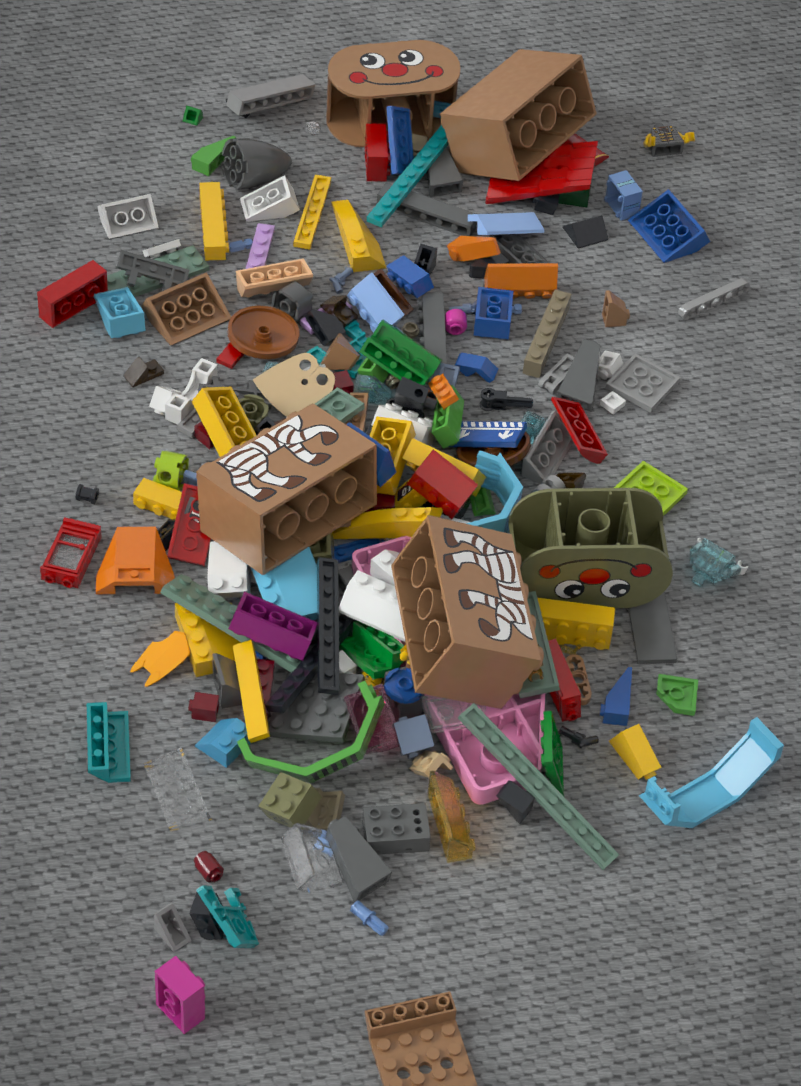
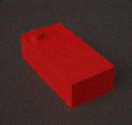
[37,260,108,328]

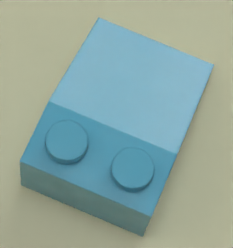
[94,287,146,338]

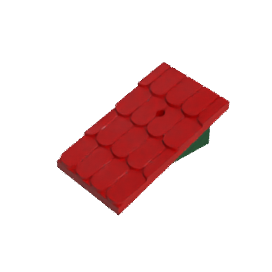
[485,141,598,208]

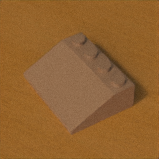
[141,272,231,346]

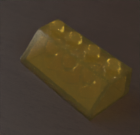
[427,771,475,863]

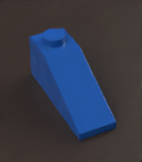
[600,667,632,726]

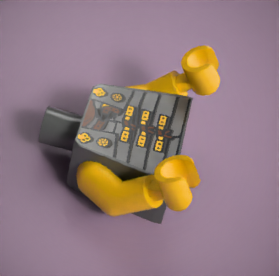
[643,123,695,157]

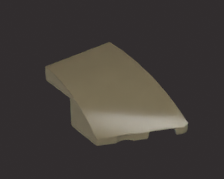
[303,788,345,831]

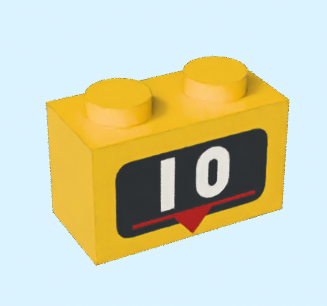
[395,478,428,508]

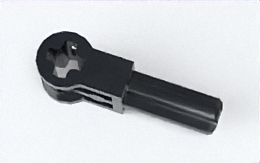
[479,388,533,411]

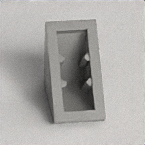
[154,902,192,952]

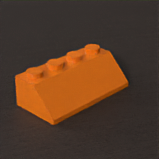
[484,263,558,299]

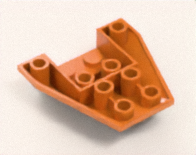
[96,527,175,594]

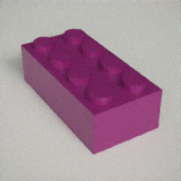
[228,591,317,661]

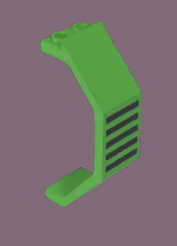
[237,681,385,783]

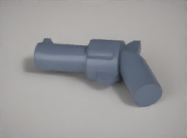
[329,266,353,294]
[449,300,477,314]

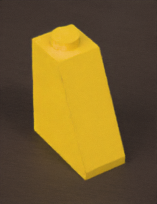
[609,724,662,780]

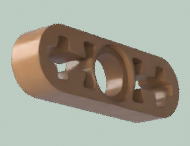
[566,654,592,705]

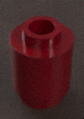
[194,851,224,883]

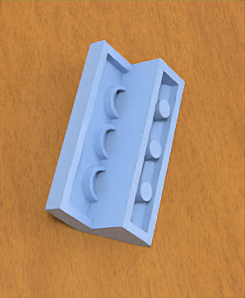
[468,212,544,235]

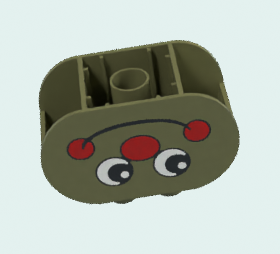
[508,488,673,608]

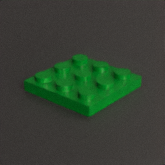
[540,711,564,796]

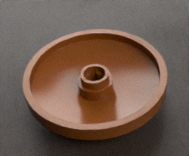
[227,306,300,359]

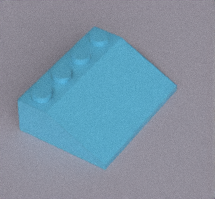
[251,547,317,621]

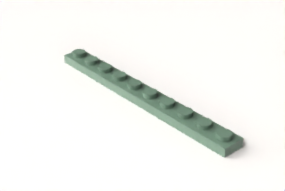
[458,703,619,870]

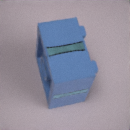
[604,170,643,221]

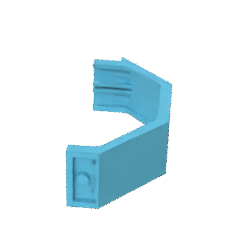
[466,451,523,533]
[639,717,784,828]

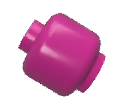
[445,309,467,335]

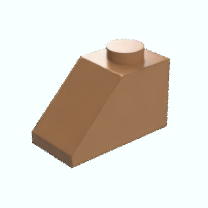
[602,290,630,327]

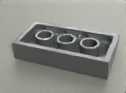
[483,234,550,264]

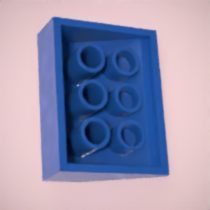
[628,189,711,263]

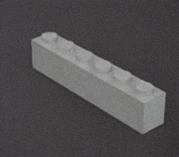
[226,74,315,116]

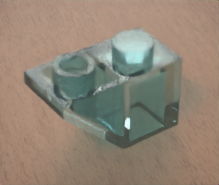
[520,411,547,444]

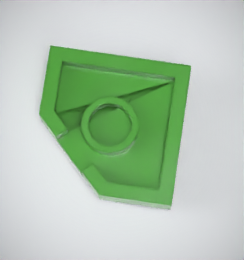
[656,674,698,716]

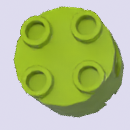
[153,450,189,491]

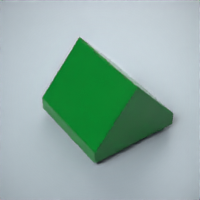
[182,105,203,126]

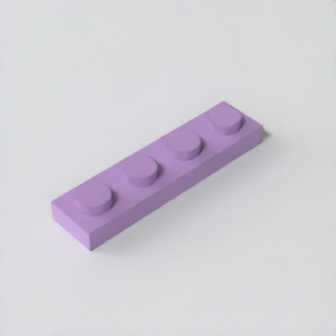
[246,223,275,269]

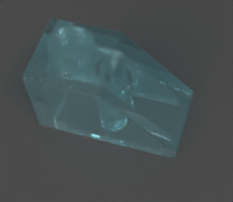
[354,374,392,405]

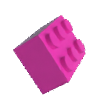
[155,956,206,1034]

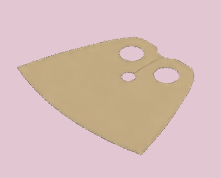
[253,353,335,417]

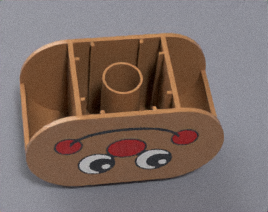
[326,40,461,147]

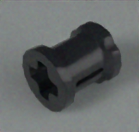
[75,484,99,505]

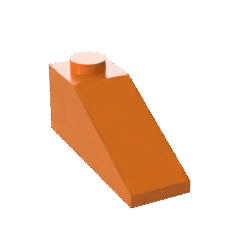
[447,236,501,261]

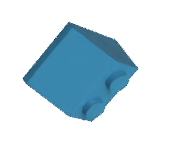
[195,718,251,768]

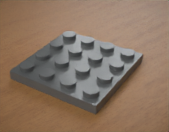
[268,671,365,743]

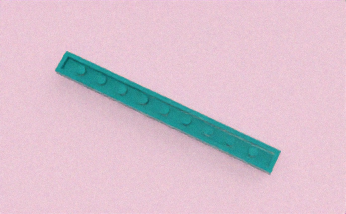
[367,125,449,228]

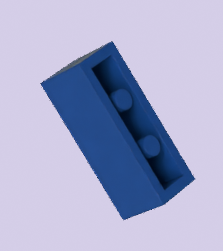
[386,255,434,298]

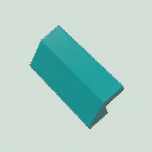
[87,702,131,783]

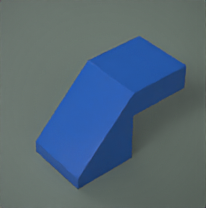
[454,353,499,383]

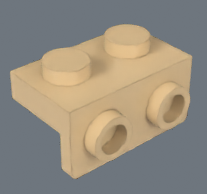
[409,750,453,778]

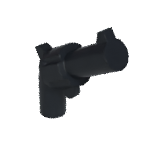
[558,726,599,748]

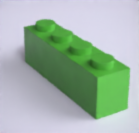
[432,385,464,449]

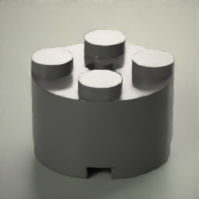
[272,281,313,321]

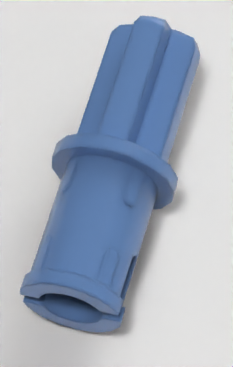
[350,900,389,936]

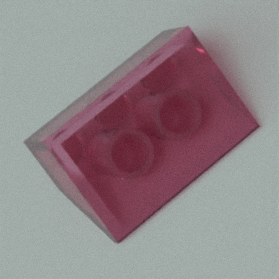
[344,684,400,754]

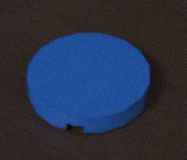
[384,668,423,704]

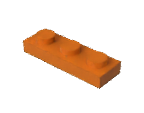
[428,374,459,409]

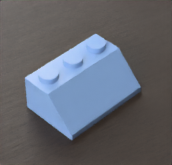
[347,273,404,333]

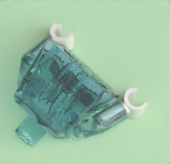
[689,538,748,587]

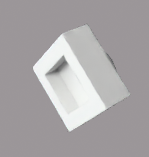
[600,391,626,414]

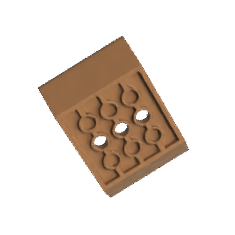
[365,991,478,1086]

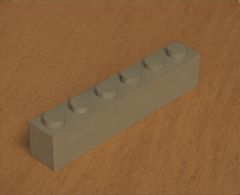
[523,289,571,378]

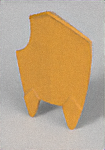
[130,631,190,687]

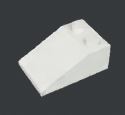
[240,175,300,222]
[208,541,251,599]

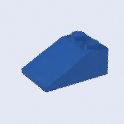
[473,287,513,339]

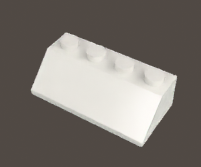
[339,570,406,642]

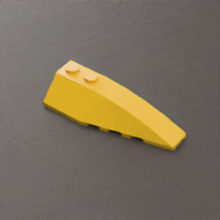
[331,200,386,272]
[332,507,443,539]

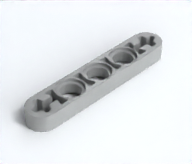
[678,278,750,320]

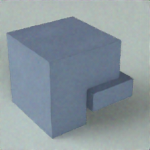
[392,714,434,759]

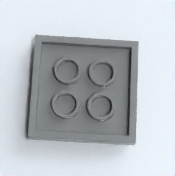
[605,353,680,413]

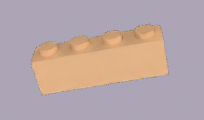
[236,259,313,297]

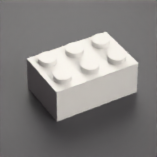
[371,403,435,446]

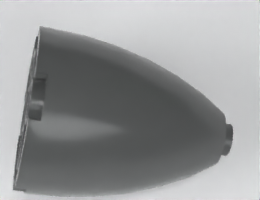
[222,138,292,190]

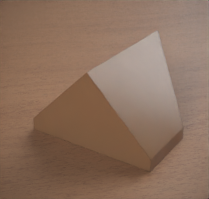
[320,333,360,370]

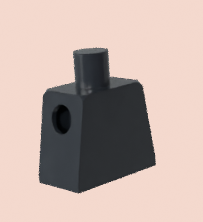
[394,377,438,414]

